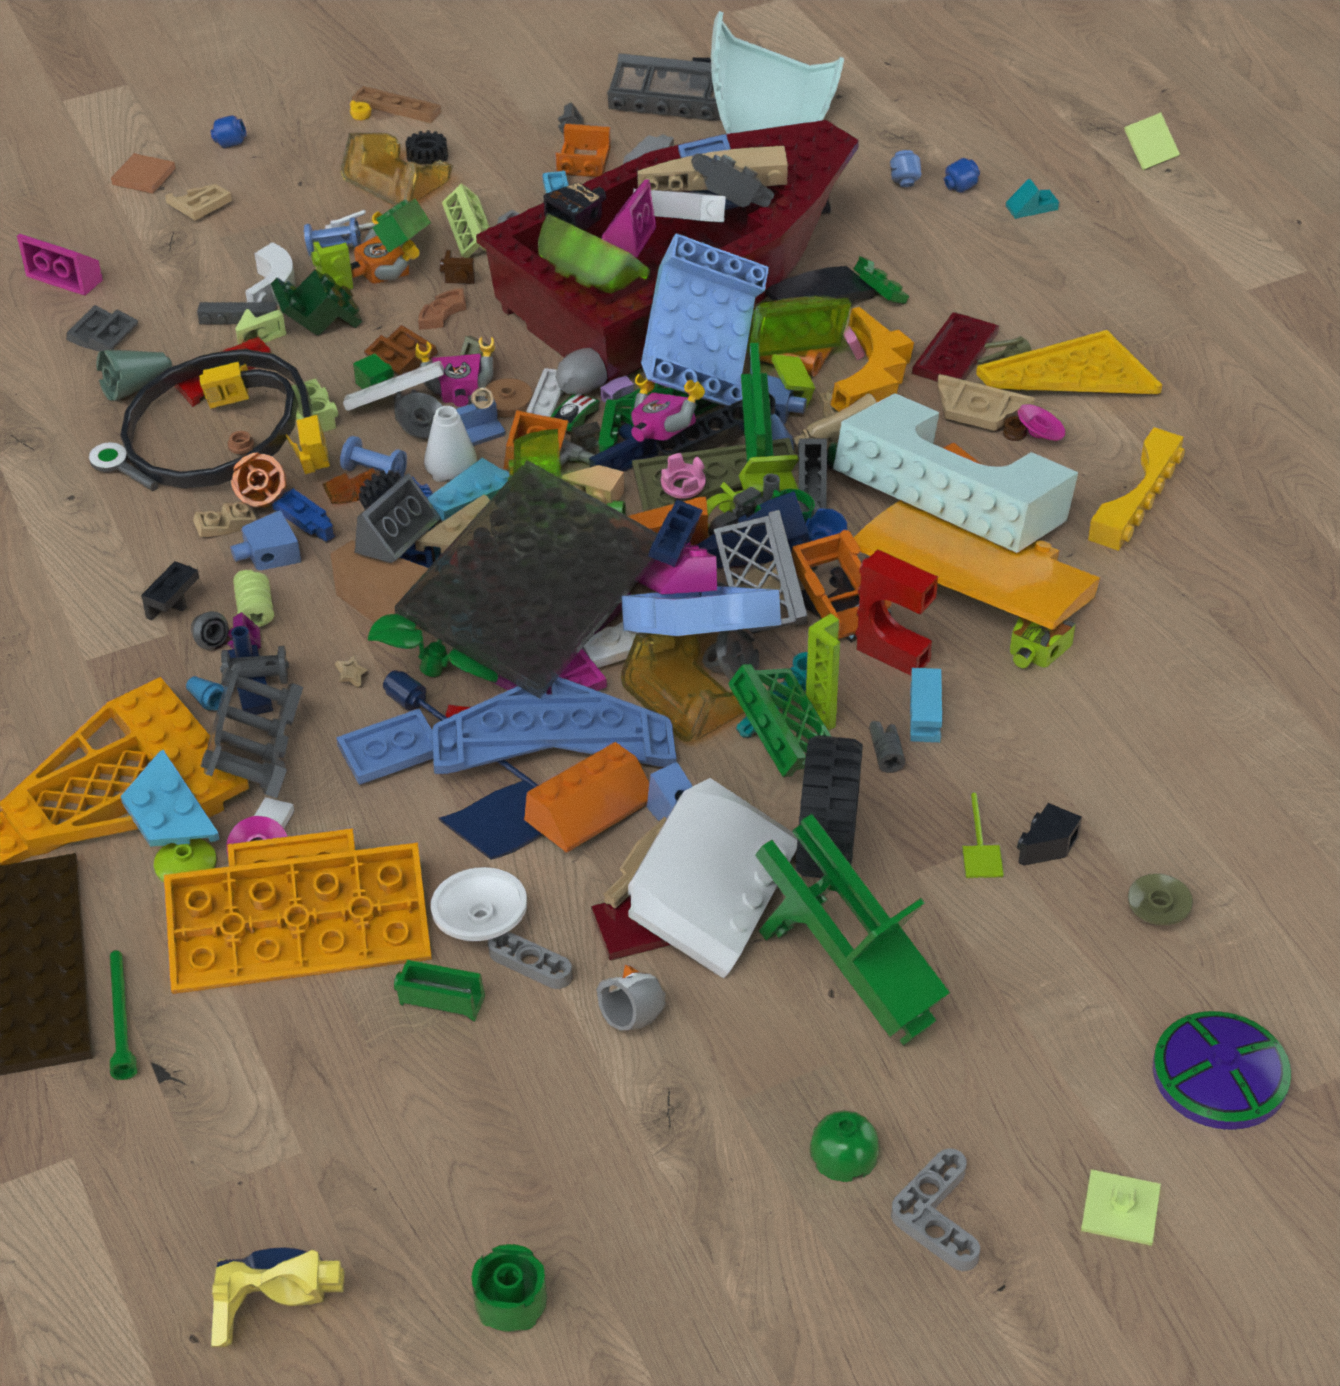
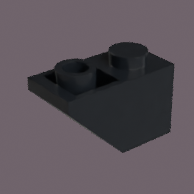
[1017,803,1082,866]

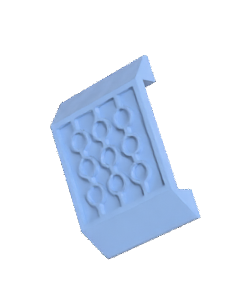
[641,233,769,407]

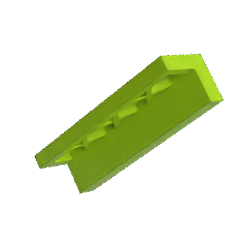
[806,613,840,731]

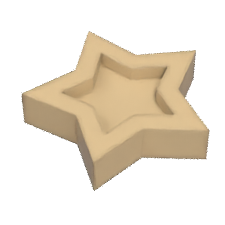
[335,655,368,688]

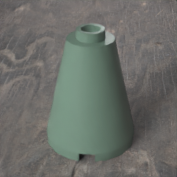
[96,349,172,401]

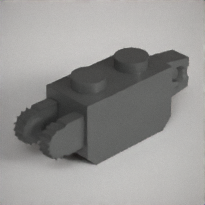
[691,153,774,207]

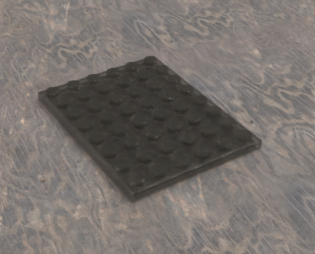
[395,460,658,698]

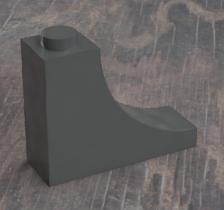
[798,438,827,517]

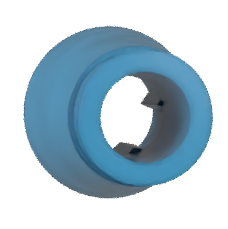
[186,676,224,710]

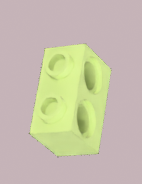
[292,379,338,432]

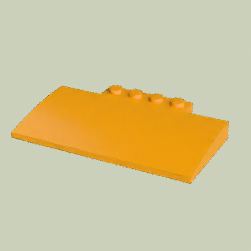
[854,500,1100,630]
[164,828,432,994]

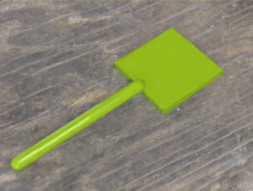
[962,792,1004,878]

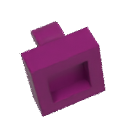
[228,612,261,649]

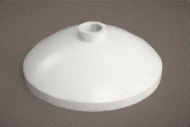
[431,867,527,941]

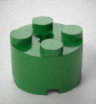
[471,1244,547,1331]

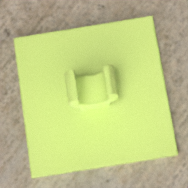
[1124,113,1180,170]
[1081,1169,1161,1246]

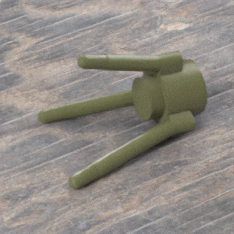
[977,336,1031,364]

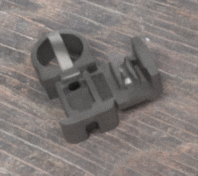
[708,486,761,536]

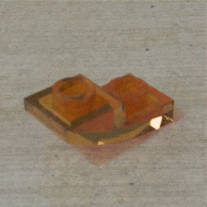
[322,468,378,504]

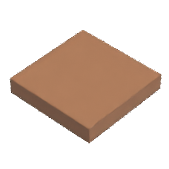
[111,153,176,194]

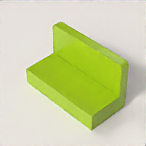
[771,354,815,409]
[738,455,799,497]

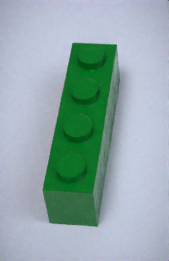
[372,198,431,252]

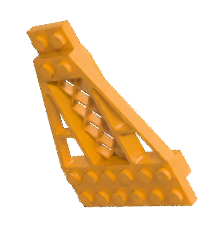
[0,677,249,866]

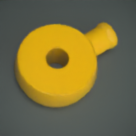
[349,100,371,120]

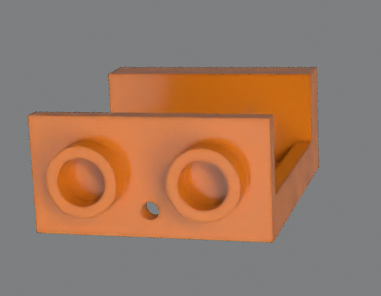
[556,124,611,177]

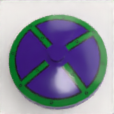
[1153,1011,1291,1130]

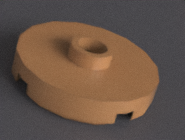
[485,378,533,418]

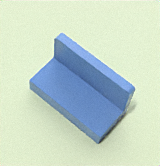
[456,399,506,446]

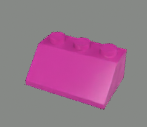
[602,179,656,258]
[17,234,103,296]
[639,542,717,594]

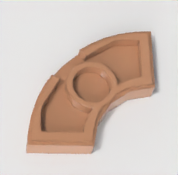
[418,288,466,330]

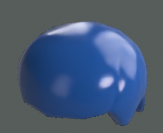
[806,508,847,542]

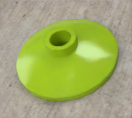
[154,839,217,882]

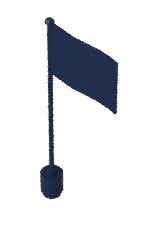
[383,670,543,860]

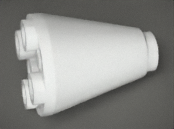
[424,406,477,482]

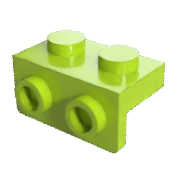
[311,241,353,289]

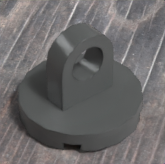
[703,629,759,680]

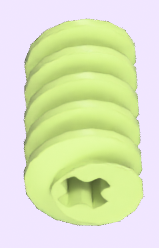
[233,570,274,627]

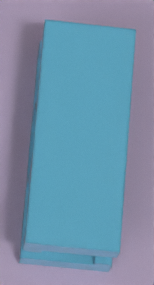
[910,668,942,742]

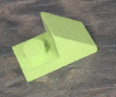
[236,309,286,345]

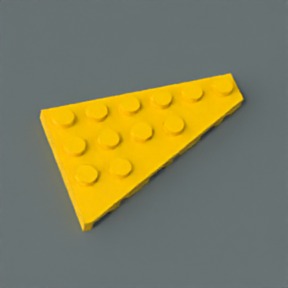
[976,330,1163,394]

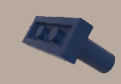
[589,423,657,472]
[229,626,273,715]

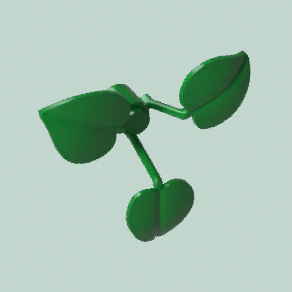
[368,582,498,683]

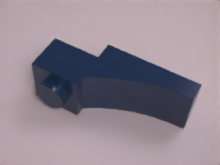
[648,499,703,567]

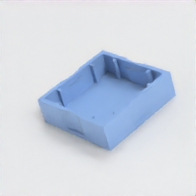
[621,586,781,636]

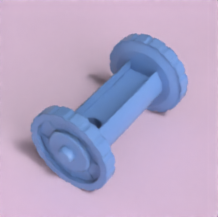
[304,217,361,256]
[340,436,407,477]

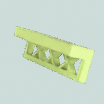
[442,183,490,258]

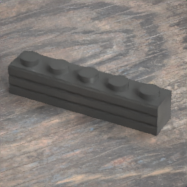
[197,302,278,324]

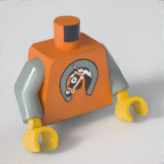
[350,212,420,284]

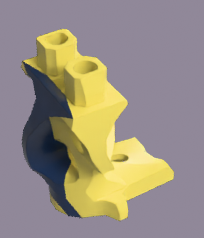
[211,1247,344,1347]

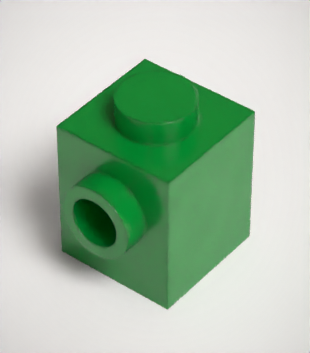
[353,353,394,389]

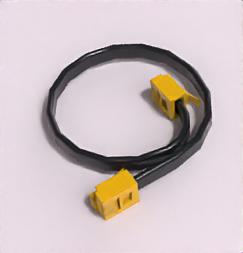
[120,349,330,489]

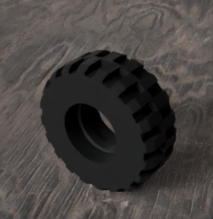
[796,735,863,878]

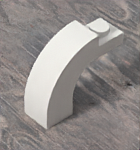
[245,242,295,307]

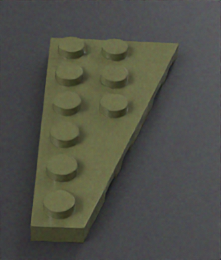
[632,438,795,512]

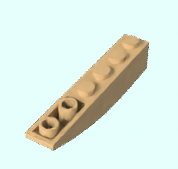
[637,146,788,192]

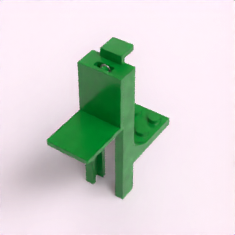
[755,814,950,1046]

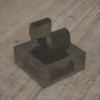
[570,421,601,454]

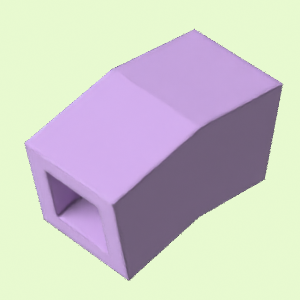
[601,376,634,403]

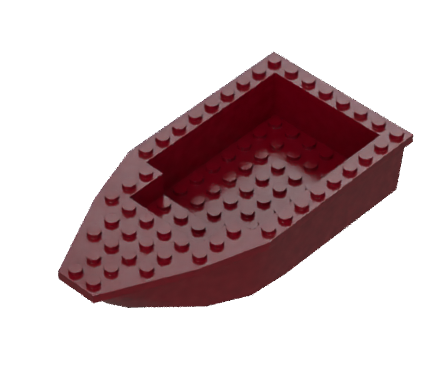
[476,120,859,386]

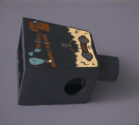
[543,183,607,237]

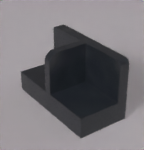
[141,561,199,620]

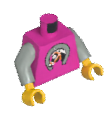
[415,337,495,407]
[631,374,705,442]

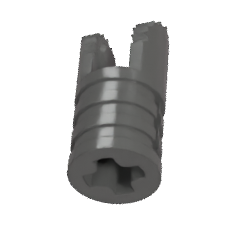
[869,721,906,773]

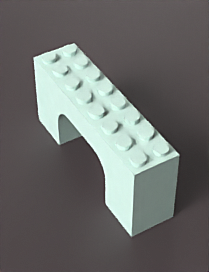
[833,393,1078,553]

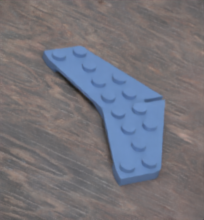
[432,674,676,774]

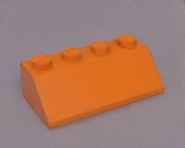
[524,742,649,853]

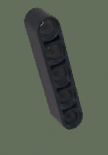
[656,394,776,457]

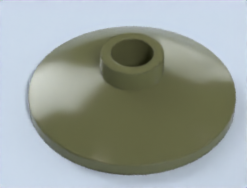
[1128,874,1193,925]

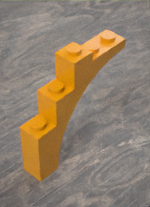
[830,307,914,412]

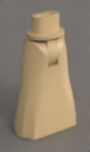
[792,393,877,455]

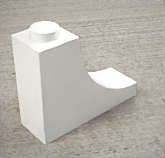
[633,189,726,222]

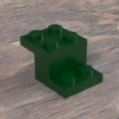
[271,269,363,336]

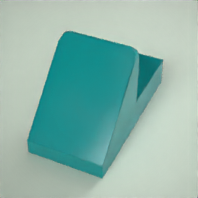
[1005,179,1059,219]

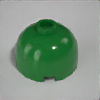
[810,1110,880,1182]

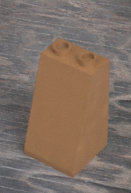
[330,540,445,631]

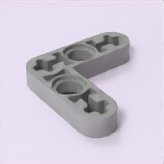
[891,1148,980,1271]

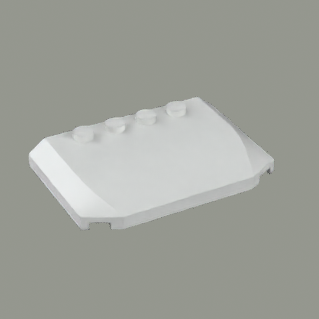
[628,778,797,979]

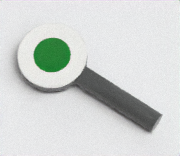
[89,443,158,491]

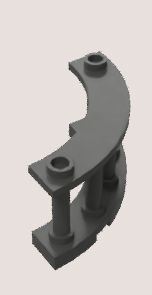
[200,663,304,798]

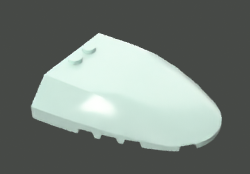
[711,11,844,134]

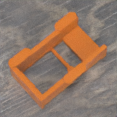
[791,530,892,639]

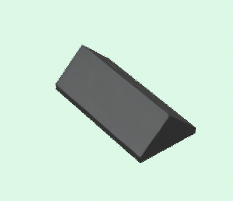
[355,473,441,563]

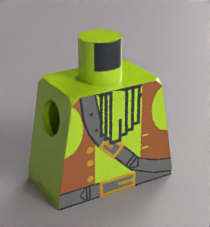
[1010,617,1076,668]

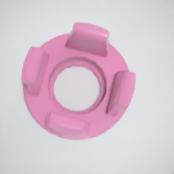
[661,453,706,499]

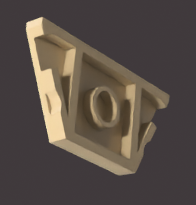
[937,374,1035,431]
[415,495,511,554]

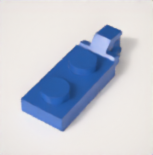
[272,488,335,542]

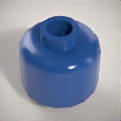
[211,115,247,148]
[944,158,980,193]

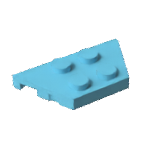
[121,750,219,847]

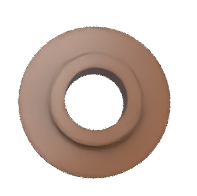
[228,431,254,455]

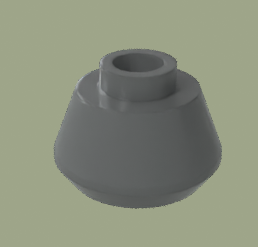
[191,611,229,650]

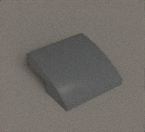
[66,305,138,351]

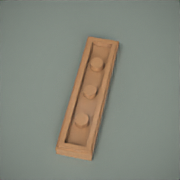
[352,86,442,123]

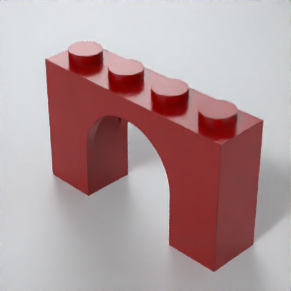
[855,549,938,676]

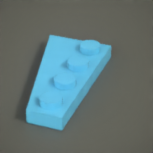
[427,458,521,521]

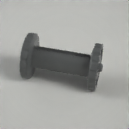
[220,646,289,688]

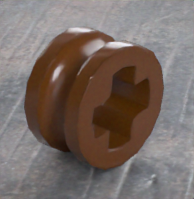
[1003,416,1027,441]

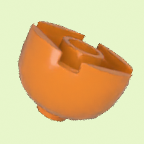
[231,453,287,508]

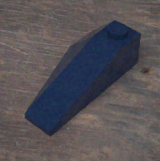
[697,491,810,568]

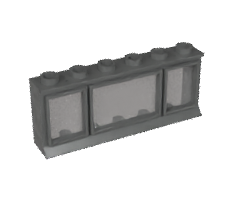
[607,53,721,121]

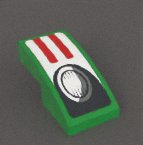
[551,394,600,432]

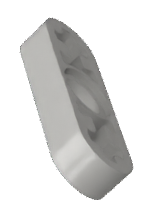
[488,931,572,989]

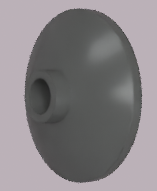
[396,392,443,439]

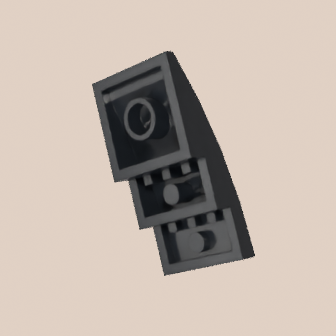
[765,266,876,318]

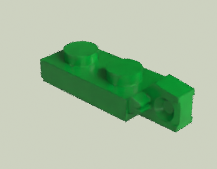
[853,256,909,304]

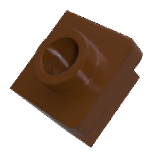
[440,250,475,284]

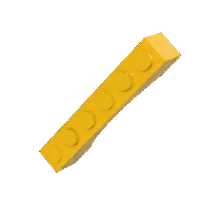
[1088,427,1185,551]

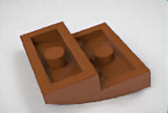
[364,325,438,376]

